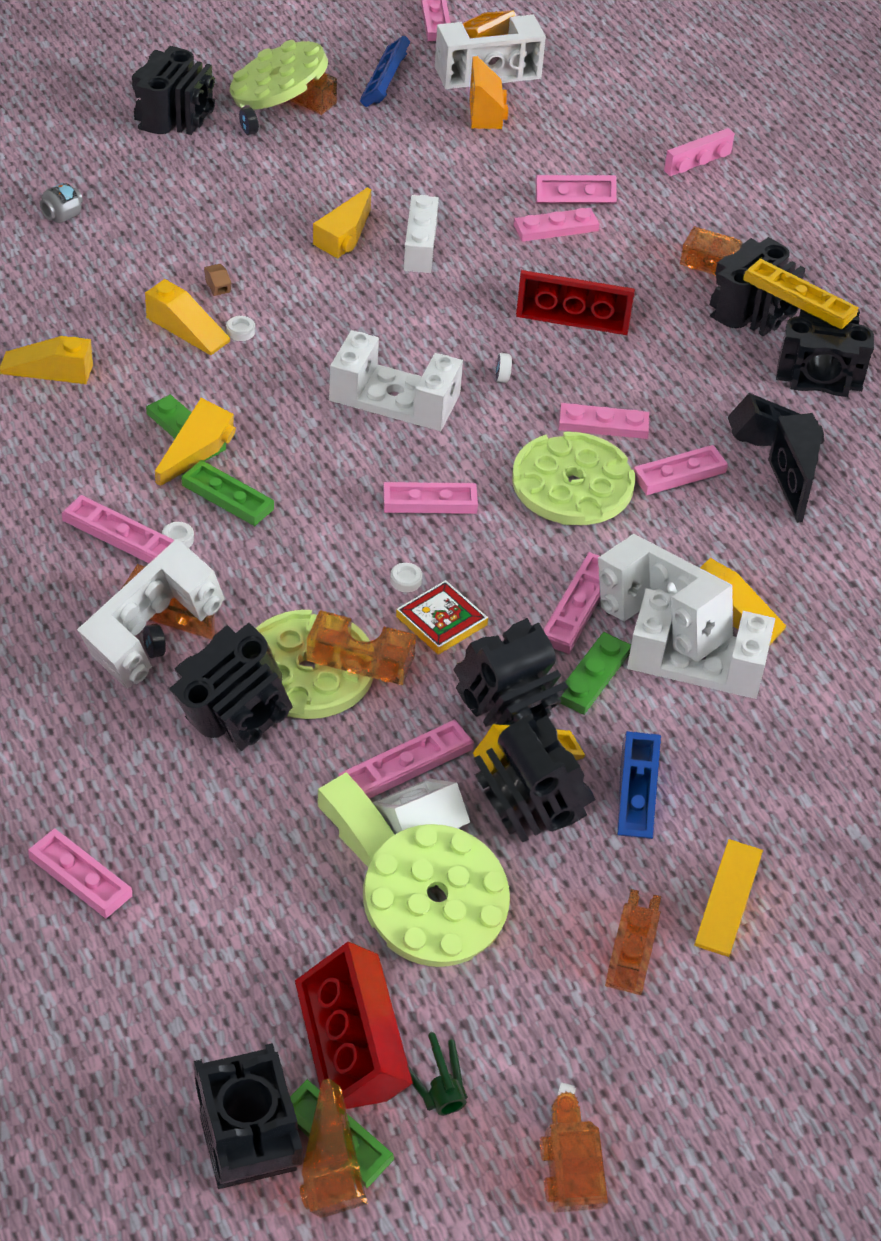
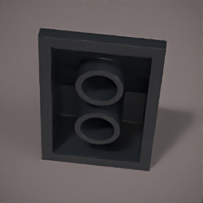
[768,413,824,523]

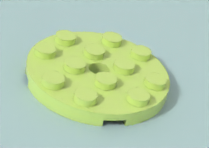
[230,40,328,110]
[512,432,635,525]
[256,610,375,719]
[363,824,510,967]

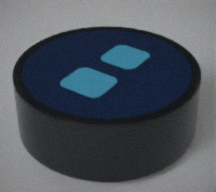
[239,107,259,135]
[143,623,166,658]

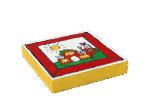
[396,580,488,655]

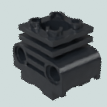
[132,46,215,135]
[709,237,806,336]
[776,309,874,397]
[453,618,568,727]
[169,623,293,751]
[474,714,596,842]
[194,1043,303,1189]

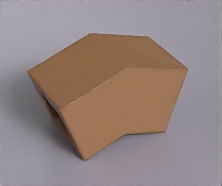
[204,263,232,296]

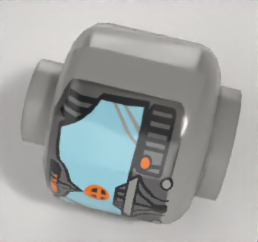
[40,183,83,223]

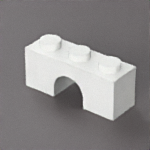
[404,195,439,273]

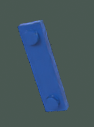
[360,36,410,107]

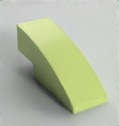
[318,772,395,867]

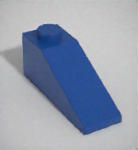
[617,731,661,839]

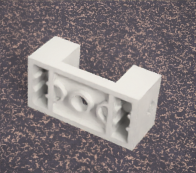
[435,14,546,89]
[329,330,463,431]
[598,534,733,662]
[77,538,225,689]
[627,588,775,699]

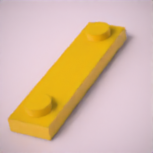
[743,259,859,329]

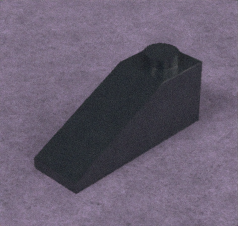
[728,393,825,446]

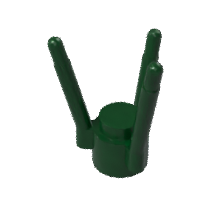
[408,1032,468,1116]

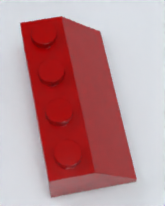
[516,270,635,336]
[295,942,413,1110]

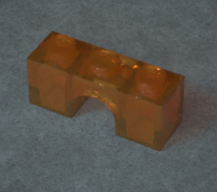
[307,610,416,685]

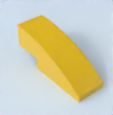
[694,839,763,957]

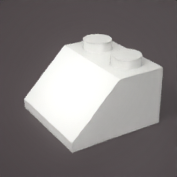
[372,779,470,834]

